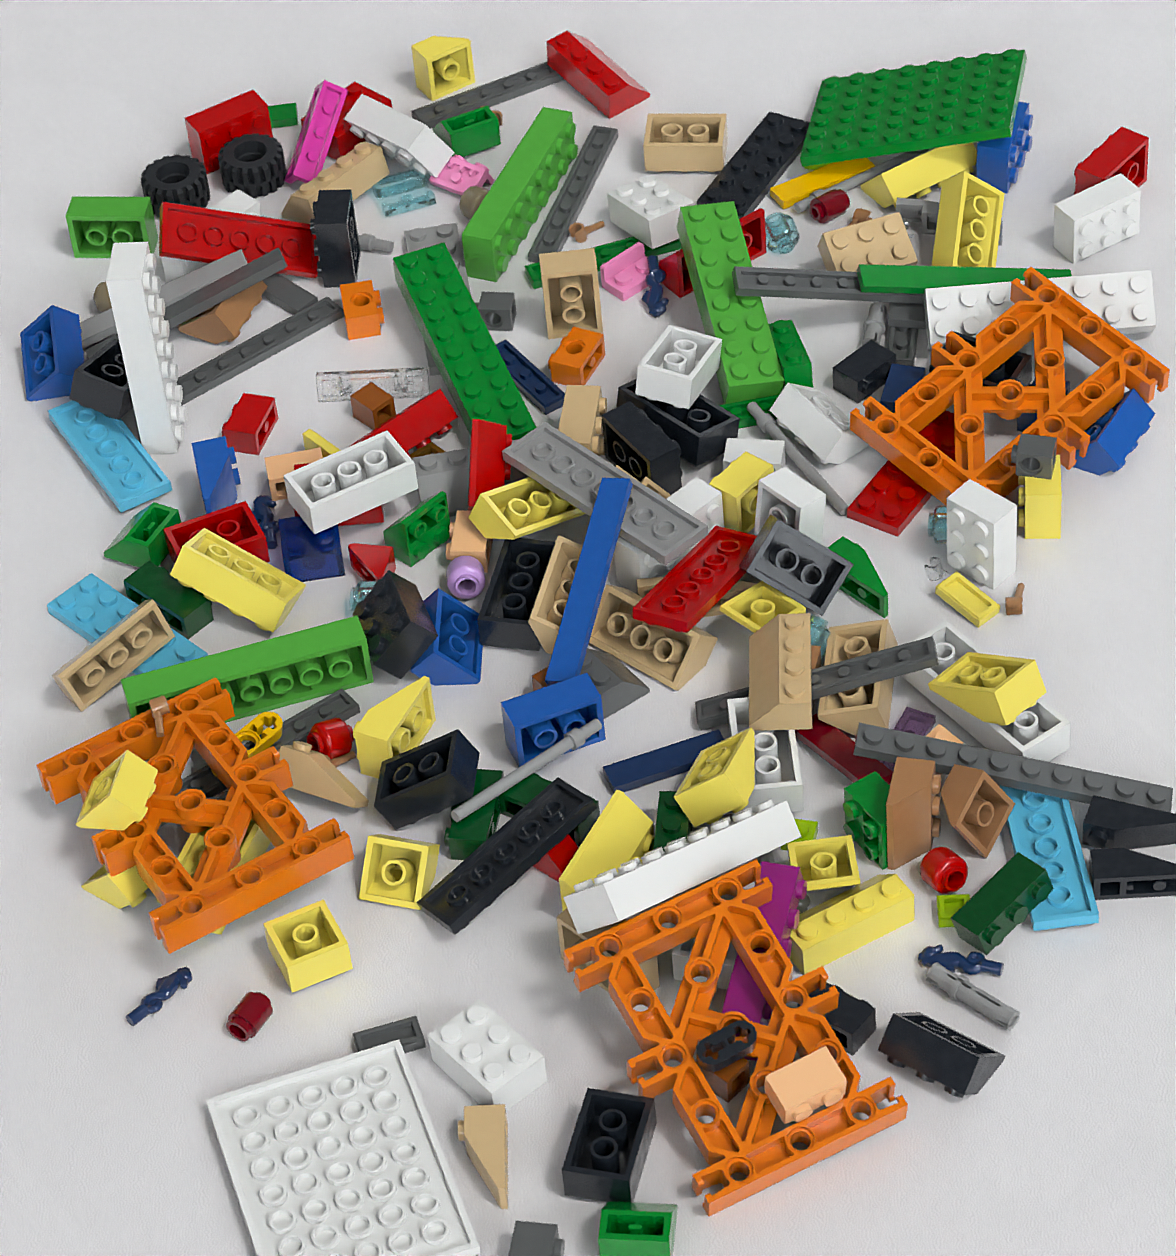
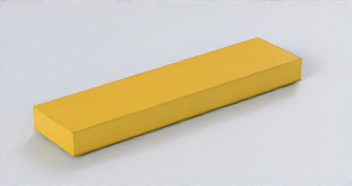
[770,158,875,209]

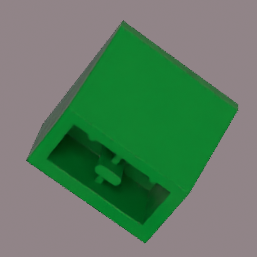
[433,105,501,158]
[383,491,450,567]
[103,502,181,568]
[843,771,890,870]
[598,1201,678,1256]

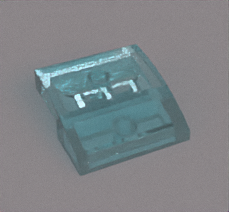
[372,169,436,217]

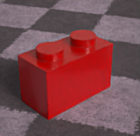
[222,393,279,455]

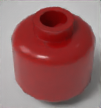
[307,718,354,760]
[920,846,968,895]

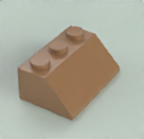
[177,262,267,345]
[886,757,941,870]

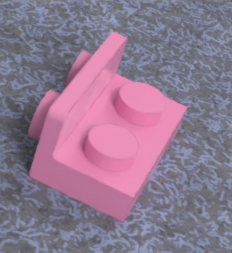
[429,155,494,196]
[600,242,649,302]

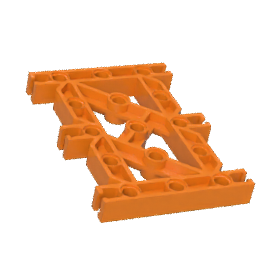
[850,267,1170,506]
[36,677,354,954]
[563,859,908,1217]

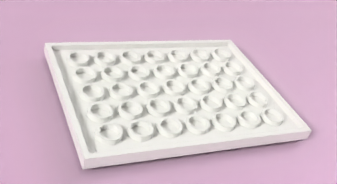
[206,1039,481,1256]

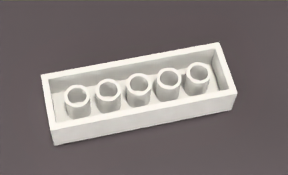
[901,620,1071,762]

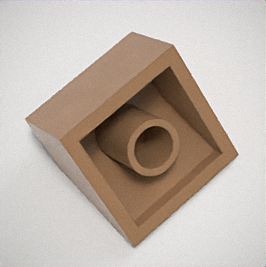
[940,764,1015,858]

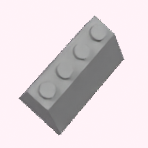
[412,439,529,517]

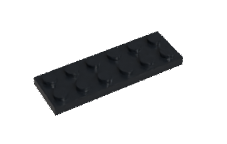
[697,111,810,219]
[417,777,598,935]

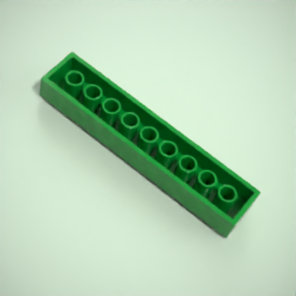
[393,242,537,440]

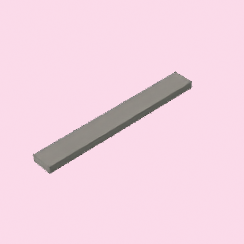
[80,249,248,348]

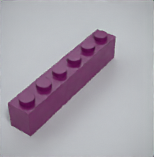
[722,861,807,1061]

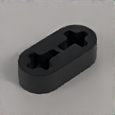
[696,1021,757,1072]

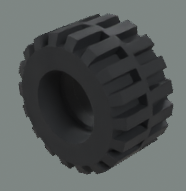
[218,133,287,198]
[141,155,210,218]

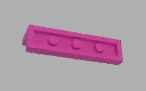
[284,80,348,184]

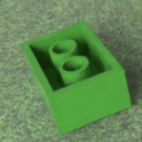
[66,196,158,258]

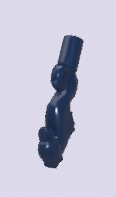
[641,255,669,318]
[252,495,281,549]
[918,944,1004,976]
[126,966,193,1026]

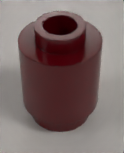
[810,189,850,224]
[226,992,273,1041]

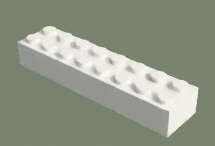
[106,242,187,454]
[923,270,1157,351]
[563,799,801,935]

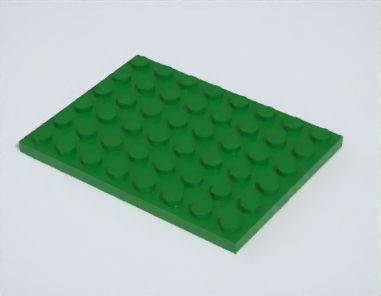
[800,49,1027,167]

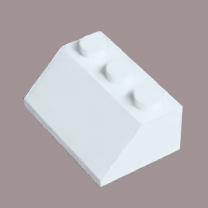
[769,383,869,464]

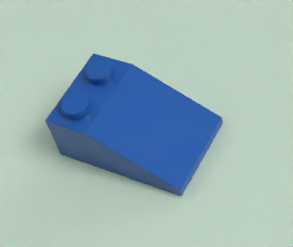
[191,436,241,514]

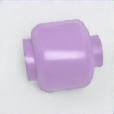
[446,556,486,599]

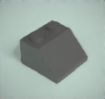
[580,648,650,719]

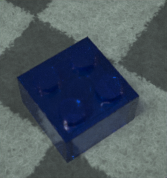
[278,516,346,582]

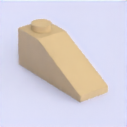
[279,741,369,808]
[458,1104,508,1209]

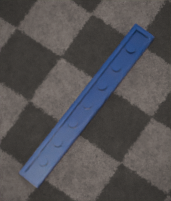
[545,478,633,686]

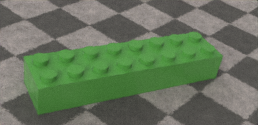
[461,107,578,282]
[677,201,784,404]
[121,616,374,723]

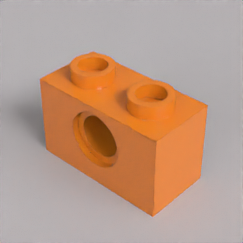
[340,280,385,340]
[548,326,605,386]

